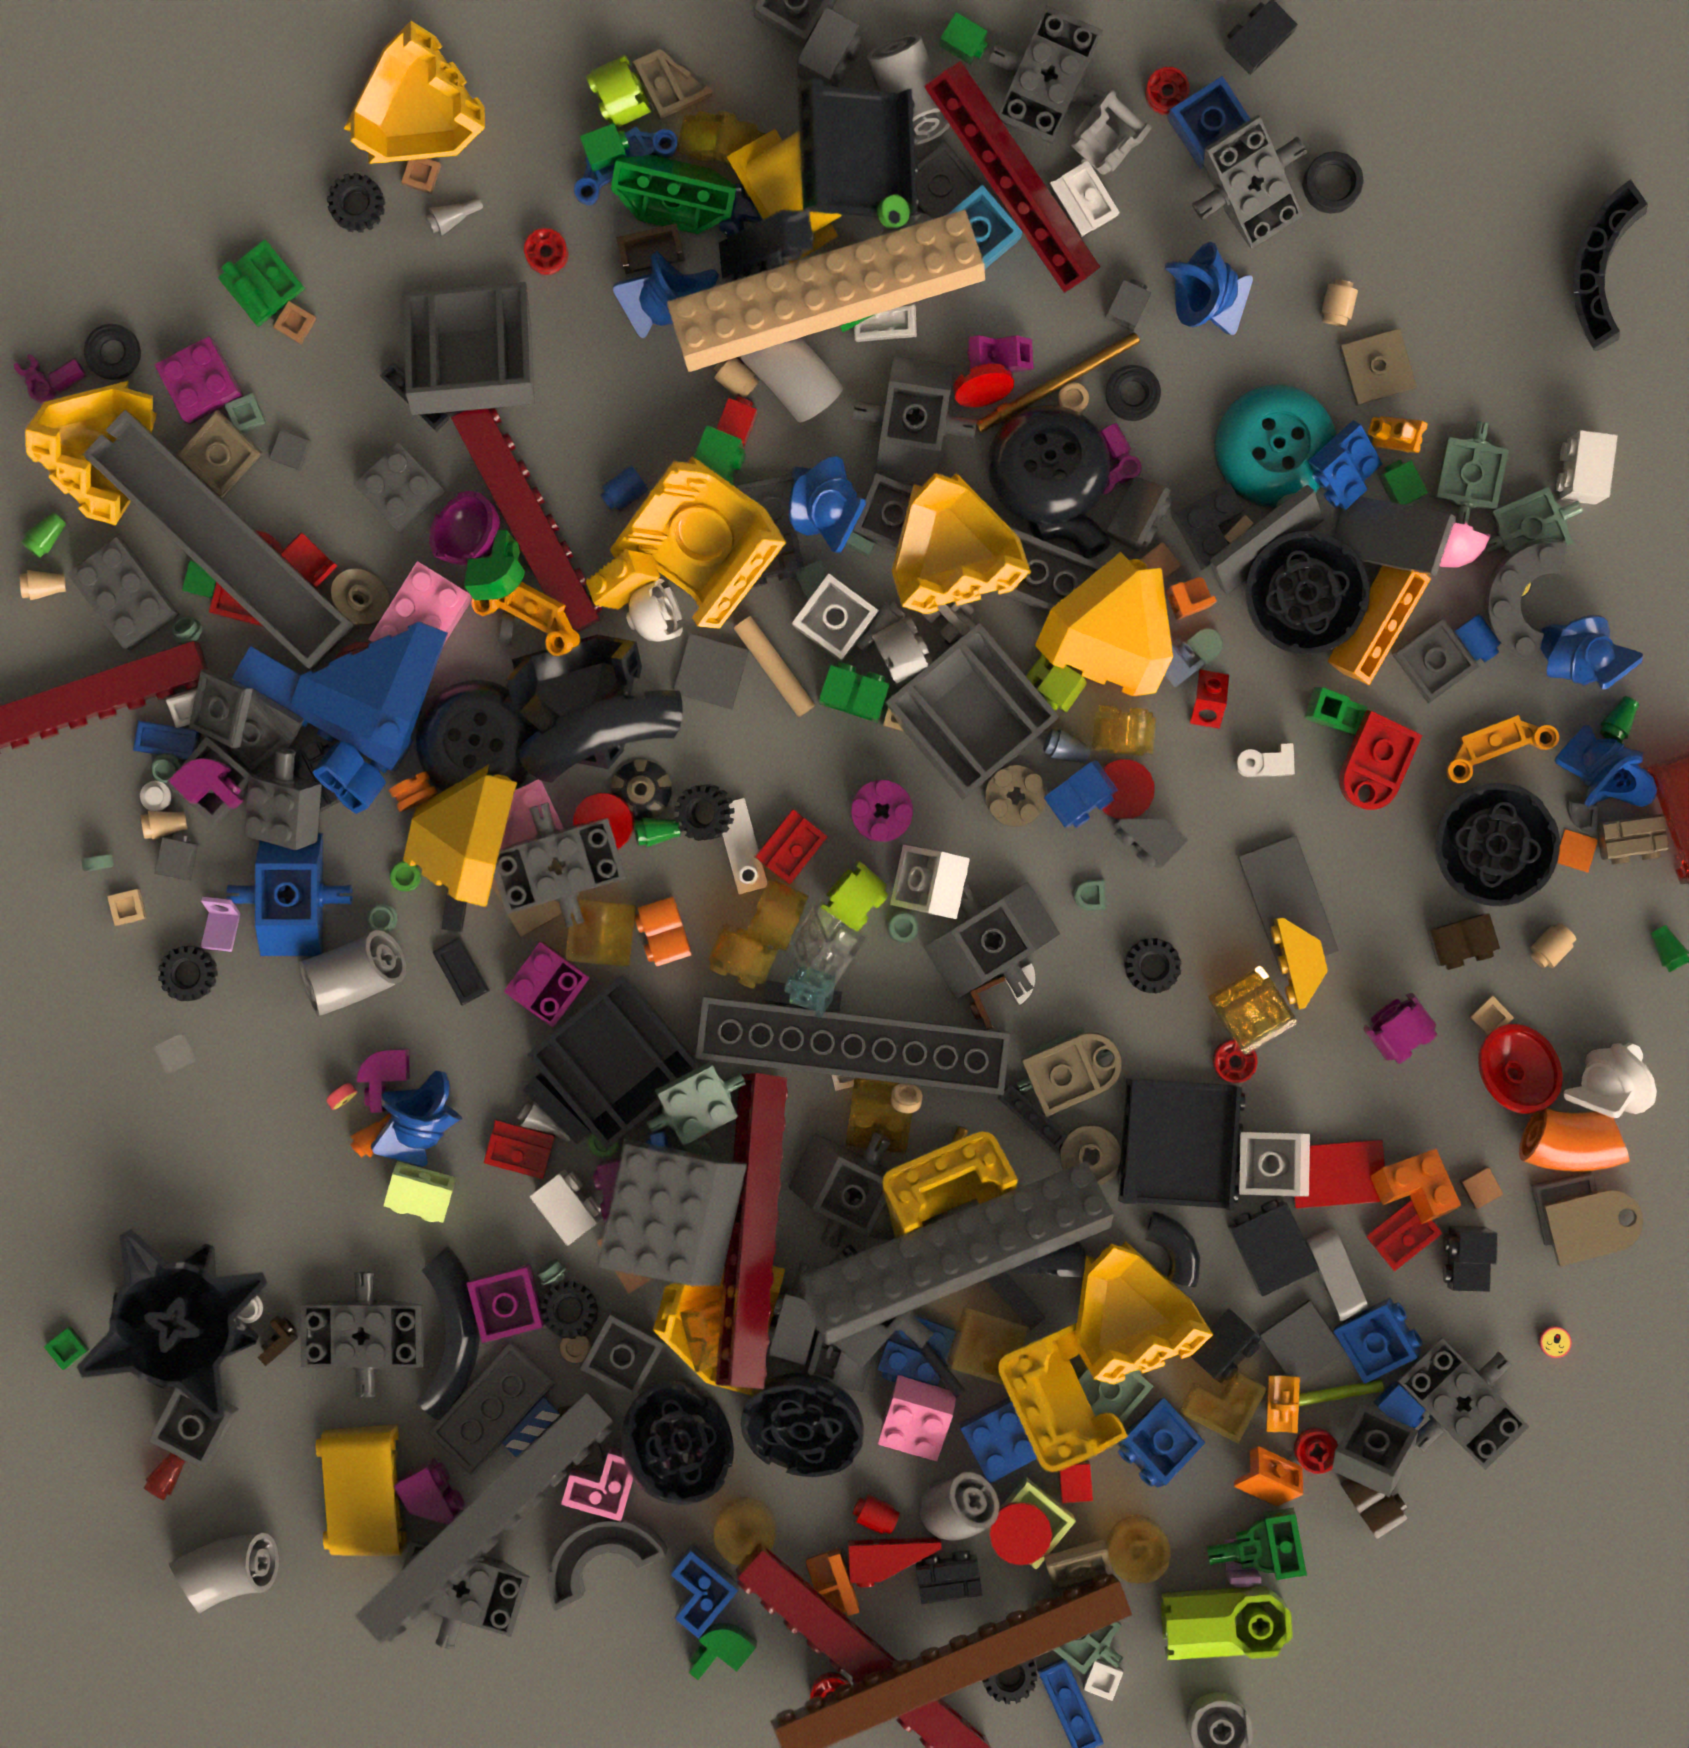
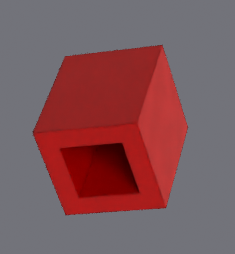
[716,396,758,448]
[1058,1459,1093,1503]

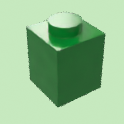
[939,12,989,65]
[580,123,630,172]
[1379,459,1428,505]

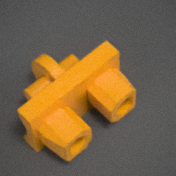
[1368,416,1428,453]
[1266,1375,1300,1433]

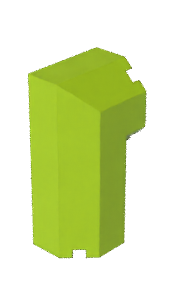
[1161,1586,1293,1660]

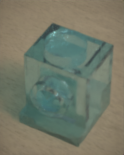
[785,965,836,1018]

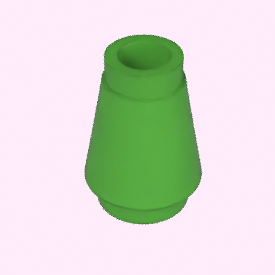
[21,512,67,558]

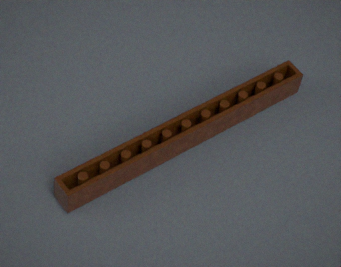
[770,1573,1132,1748]

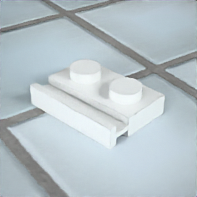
[1049,161,1120,238]

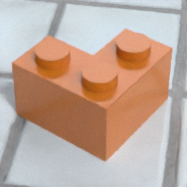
[1371,1148,1461,1224]

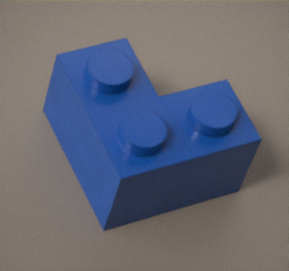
[671,1544,739,1638]

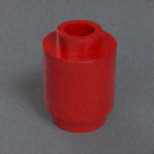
[852,1494,900,1535]

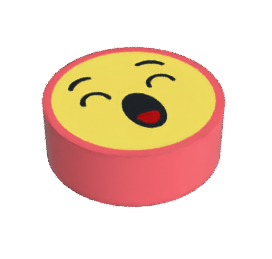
[326,1083,358,1110]
[1539,1326,1572,1358]

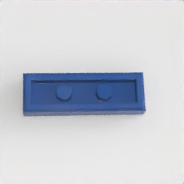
[1037,1658,1104,1748]

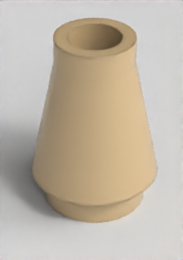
[20,570,66,601]
[141,811,187,841]

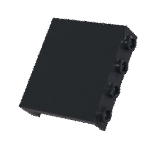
[798,78,919,218]
[1118,1078,1245,1210]

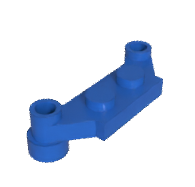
[574,126,678,205]

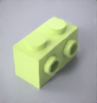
[384,1161,456,1223]

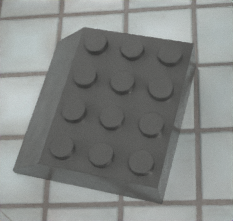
[403,282,535,415]
[885,623,1060,800]
[598,1139,747,1286]

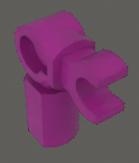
[13,354,87,404]
[1100,423,1142,495]

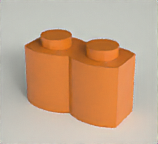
[634,897,693,967]

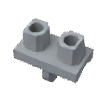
[920,601,976,643]

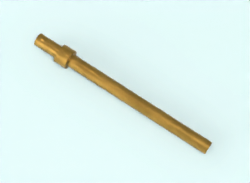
[976,332,1140,433]

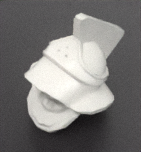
[1564,1042,1657,1118]

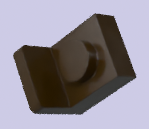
[257,1315,298,1367]

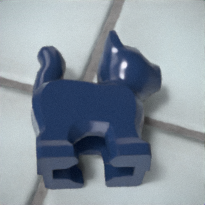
[719,184,763,238]

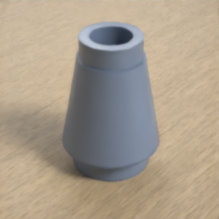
[1043,729,1091,764]

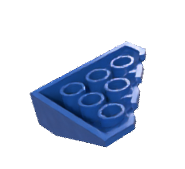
[290,621,448,751]

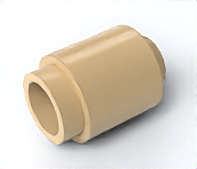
[1321,279,1358,327]
[713,357,760,399]
[1530,923,1576,968]

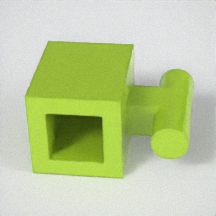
[1026,654,1087,713]

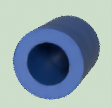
[600,465,649,511]
[1454,613,1501,663]

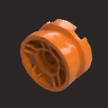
[388,771,438,812]

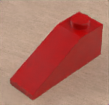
[849,1537,941,1588]

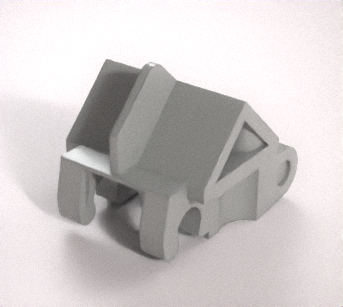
[1071,89,1152,174]

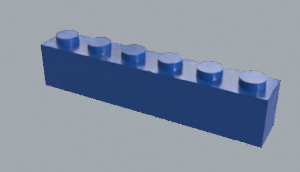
[232,646,414,773]

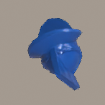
[1164,242,1253,335]
[613,251,719,338]
[788,456,866,553]
[1540,615,1643,689]
[1555,725,1657,807]
[371,1070,462,1167]

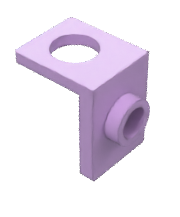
[201,897,241,952]
[1224,1539,1261,1587]

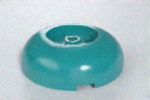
[1214,385,1337,508]

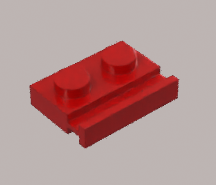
[754,809,828,885]
[483,1120,555,1179]
[1365,1200,1443,1272]

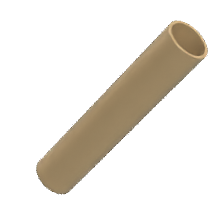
[734,616,815,718]

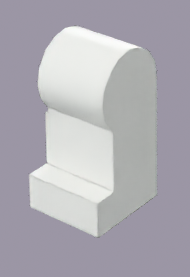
[1235,743,1295,777]

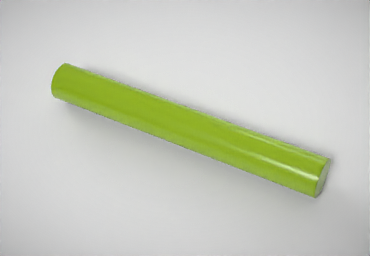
[1299,1379,1384,1406]

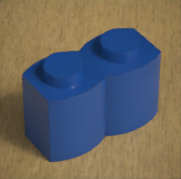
[313,741,386,814]
[1044,760,1118,828]

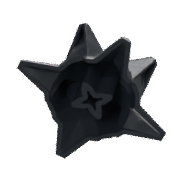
[76,1229,268,1420]

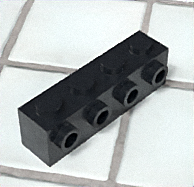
[719,210,814,281]

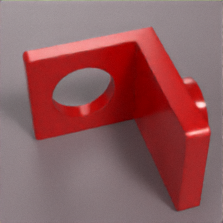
[280,532,338,587]
[1190,669,1229,729]

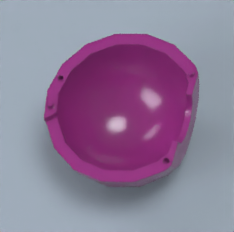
[429,490,500,565]

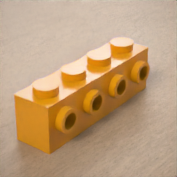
[1327,566,1431,685]

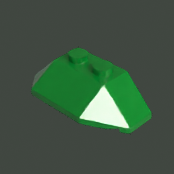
[611,155,737,234]

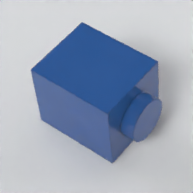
[1373,1380,1426,1429]

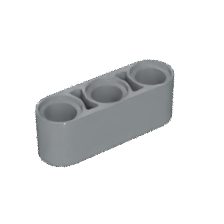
[1305,1227,1369,1321]

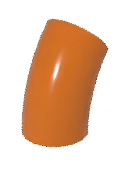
[1519,1108,1629,1172]

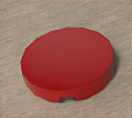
[953,364,1014,407]
[1102,759,1155,820]
[573,793,634,850]
[990,1502,1052,1565]

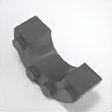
[1485,538,1567,664]
[548,1515,668,1611]

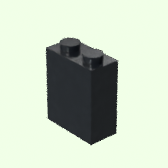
[1228,1199,1319,1297]

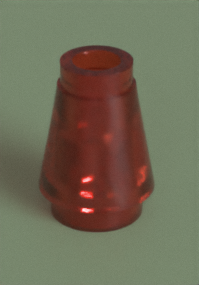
[143,1452,186,1501]

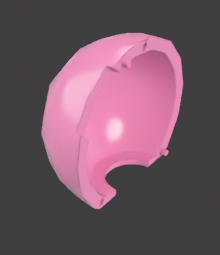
[1440,522,1490,568]

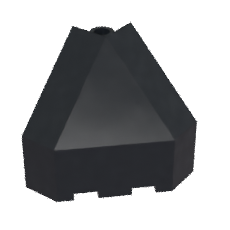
[503,634,642,770]

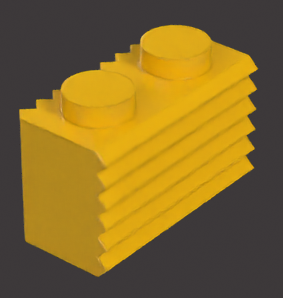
[586,549,660,610]

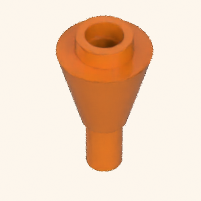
[349,1112,392,1159]

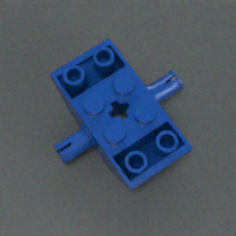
[226,833,353,956]

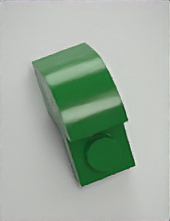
[464,530,525,600]
[1304,687,1368,736]
[688,1623,757,1680]

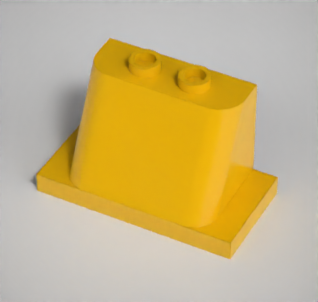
[727,129,842,264]

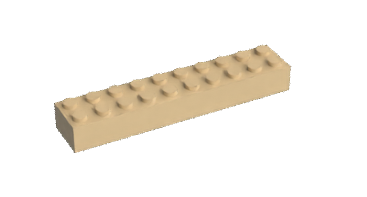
[667,210,985,372]

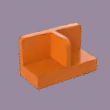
[1165,577,1217,620]
[1234,1446,1304,1506]
[806,1548,860,1616]

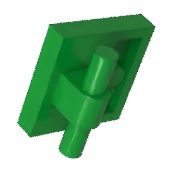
[218,239,306,327]

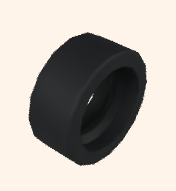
[1303,151,1364,214]

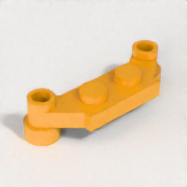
[471,582,580,656]
[1446,715,1559,784]

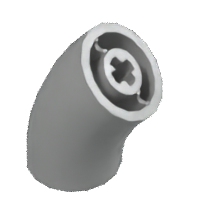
[867,34,950,144]
[741,337,843,422]
[299,930,407,1016]
[919,1472,999,1541]
[168,1533,279,1613]

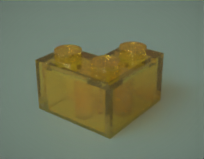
[676,111,765,168]
[1180,1371,1267,1443]

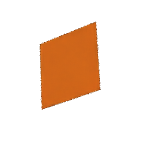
[1557,829,1599,873]

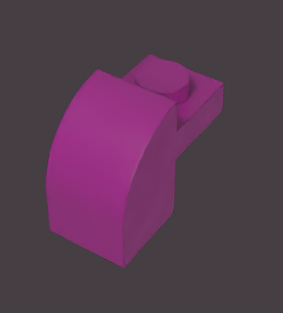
[967,335,1034,373]
[168,759,244,809]
[357,1049,410,1113]

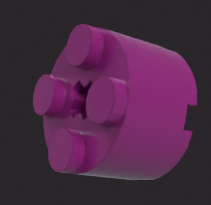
[851,780,913,842]
[1363,993,1438,1064]

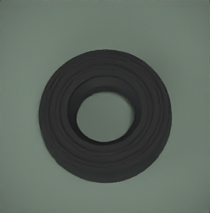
[84,324,141,380]
[1105,365,1161,421]

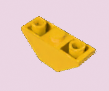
[1270,918,1328,1010]

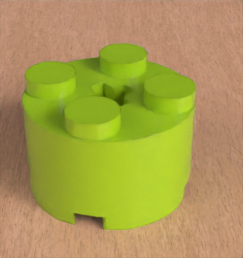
[586,54,652,128]
[819,860,889,932]

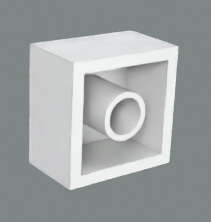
[1556,430,1618,505]
[792,574,878,663]
[890,845,970,919]
[1239,1132,1310,1196]
[530,1169,602,1246]

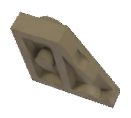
[632,49,713,120]

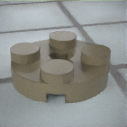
[985,765,1047,827]
[1060,1125,1121,1186]

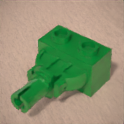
[1207,1507,1307,1580]

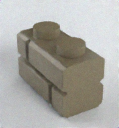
[1597,814,1669,865]

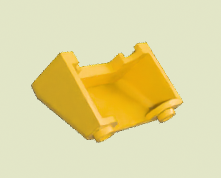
[883,1131,1018,1238]
[998,1323,1128,1472]
[316,1424,408,1556]

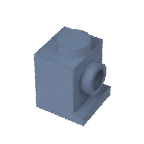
[1165,636,1205,687]

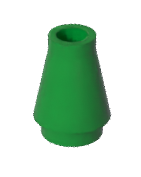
[1600,696,1639,743]
[634,818,680,848]
[1650,925,1689,973]

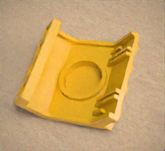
[610,456,786,629]

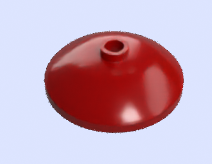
[1478,1024,1563,1114]

